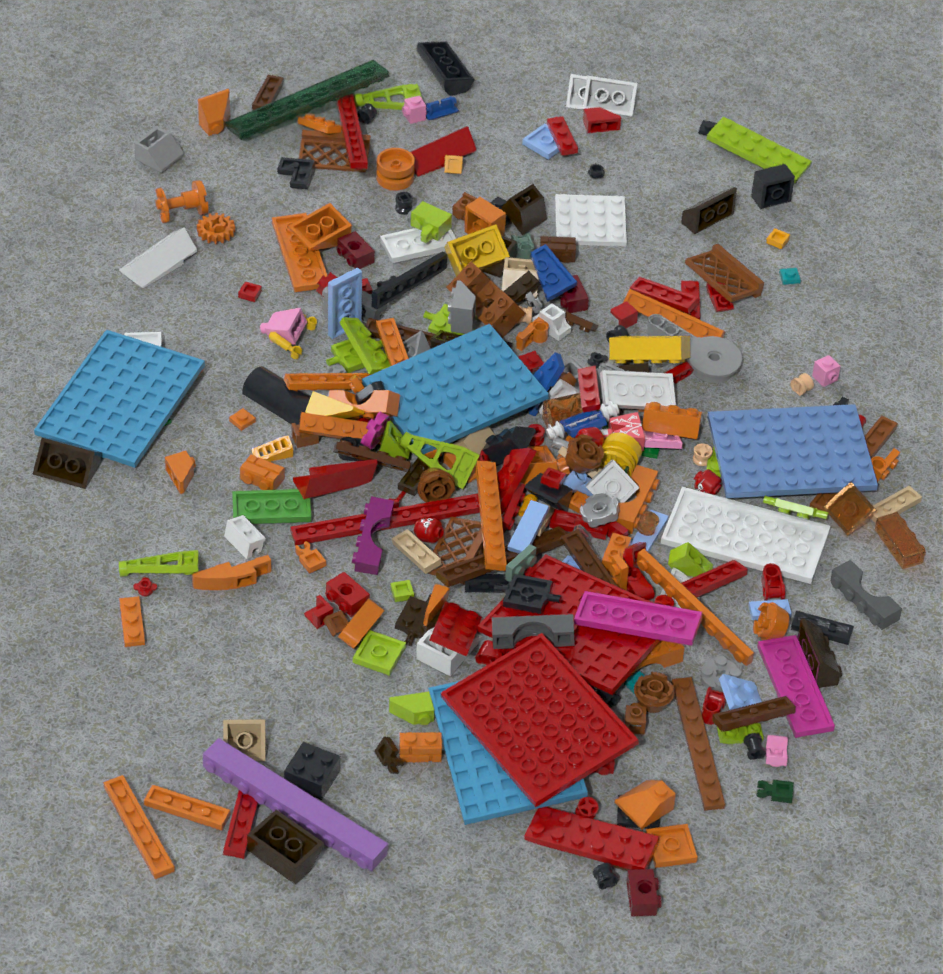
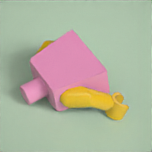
[260,308,317,359]

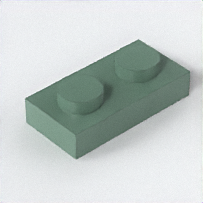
[505,544,537,582]

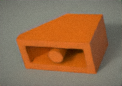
[165,450,196,494]

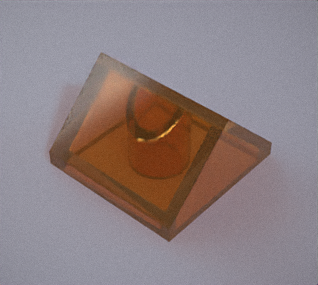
[542,393,583,434]
[823,482,877,536]

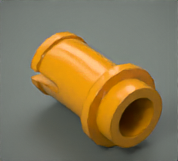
[518,494,537,517]

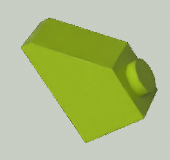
[379,421,410,459]
[668,542,713,577]
[389,691,434,725]

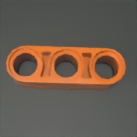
[338,598,385,649]

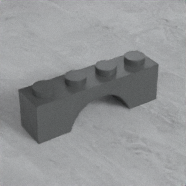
[830,560,902,630]
[492,614,575,649]

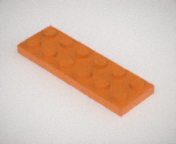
[272,213,327,292]

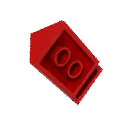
[410,126,476,177]
[293,459,377,499]

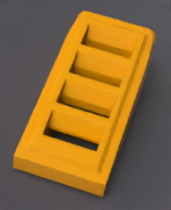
[252,436,293,462]

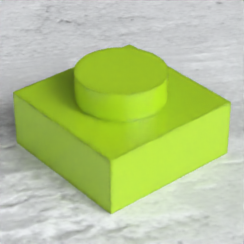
[390,580,414,602]

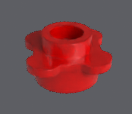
[133,577,157,596]

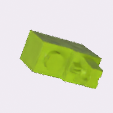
[411,201,452,243]

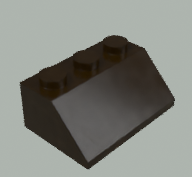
[681,187,737,234]
[33,437,102,489]
[797,618,842,688]
[247,810,324,885]

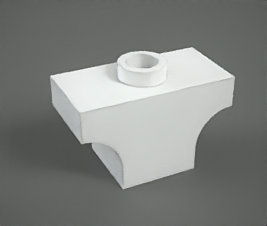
[532,303,571,341]

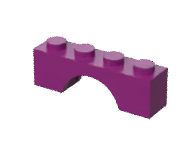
[352,496,394,575]

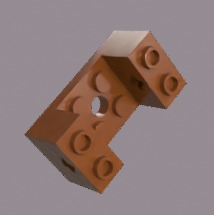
[446,261,526,338]

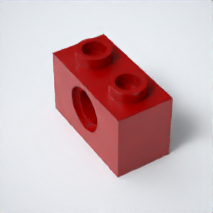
[325,572,370,617]

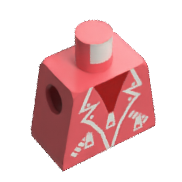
[600,412,645,451]

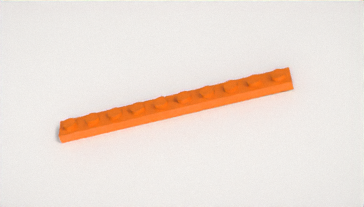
[376,318,442,458]

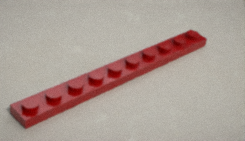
[334,84,368,170]
[290,493,480,546]

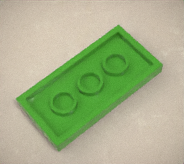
[232,489,311,524]

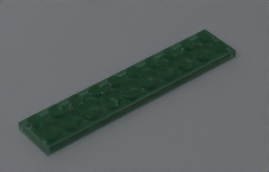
[225,59,390,140]

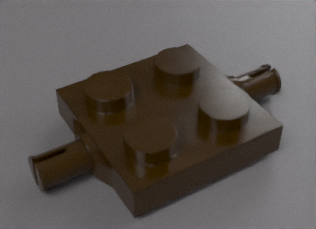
[395,593,442,646]

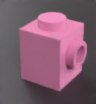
[402,96,426,124]
[812,355,840,387]

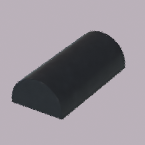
[417,41,474,96]
[242,366,311,425]

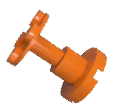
[155,180,209,223]

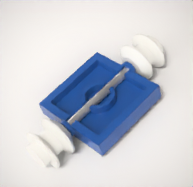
[546,401,619,441]

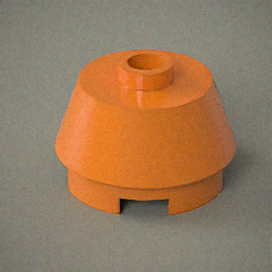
[753,602,789,640]

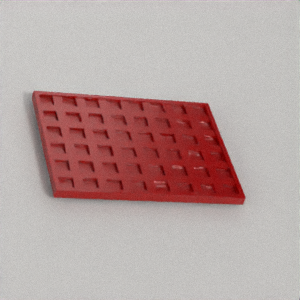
[477,554,661,695]

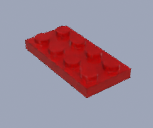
[429,601,482,656]

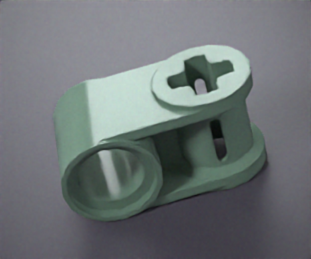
[511,233,534,260]

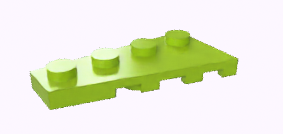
[340,317,390,375]

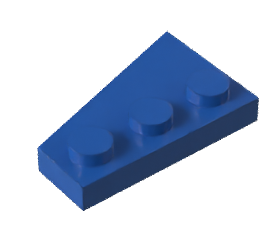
[531,244,577,302]
[528,352,565,416]

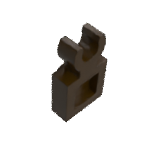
[374,737,404,774]

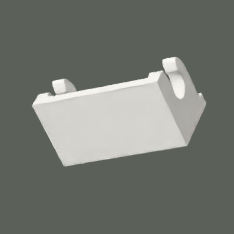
[224,515,266,559]

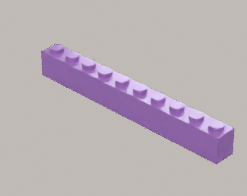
[203,738,388,871]

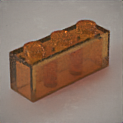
[875,512,926,570]

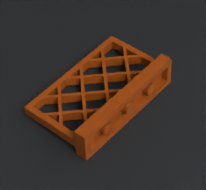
[299,130,371,173]
[685,244,764,302]
[428,517,484,585]

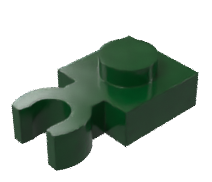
[756,780,794,804]

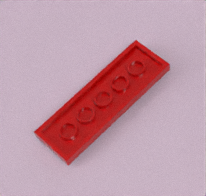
[524,807,659,870]

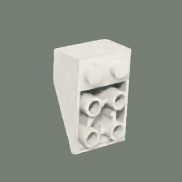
[416,628,483,676]

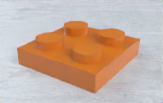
[646,824,698,868]

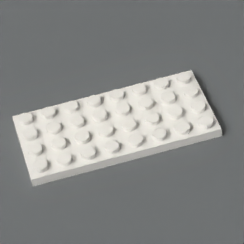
[661,487,831,584]

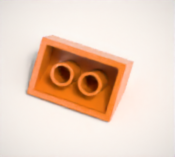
[642,402,702,439]

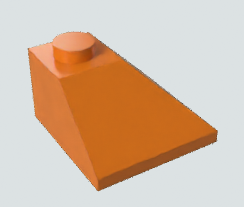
[198,89,230,136]
[614,780,676,829]

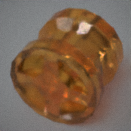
[636,511,659,536]

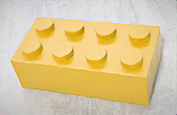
[609,336,690,363]

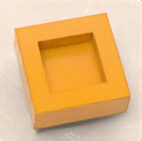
[444,155,463,174]
[766,228,790,249]

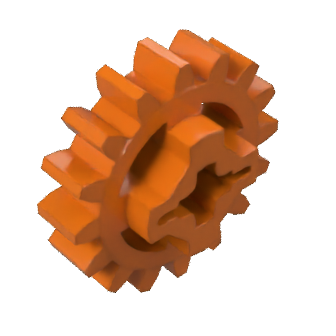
[197,213,235,244]

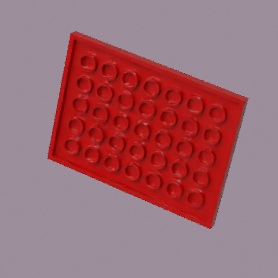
[441,633,639,807]

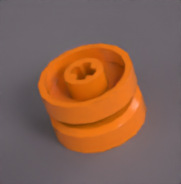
[376,148,415,191]

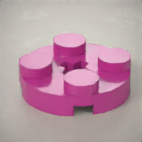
[361,411,390,449]

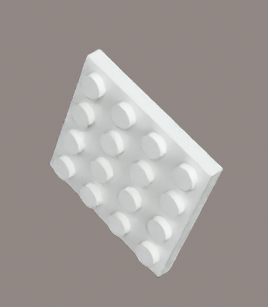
[555,194,627,246]

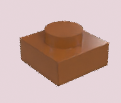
[323,610,349,637]

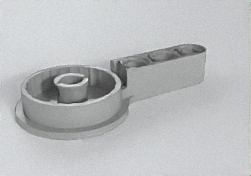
[646,314,742,383]

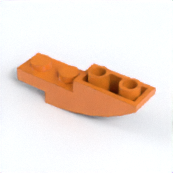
[192,555,271,591]

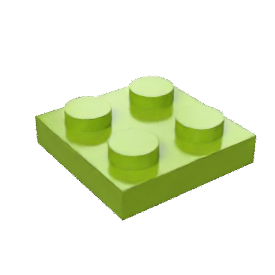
[353,630,406,676]

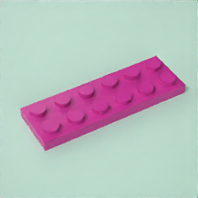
[574,591,702,646]
[757,635,835,738]

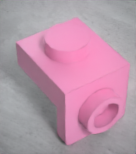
[765,735,788,767]

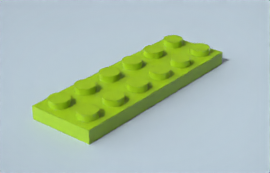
[706,116,812,183]

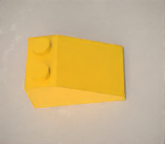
[444,224,510,276]

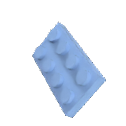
[328,268,362,339]

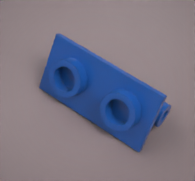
[426,96,459,120]

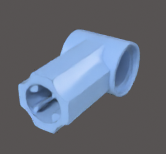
[563,471,593,497]

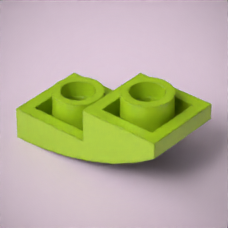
[717,723,764,744]

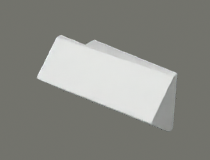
[566,74,637,116]
[119,227,197,288]

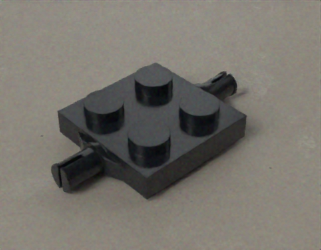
[494,574,562,614]

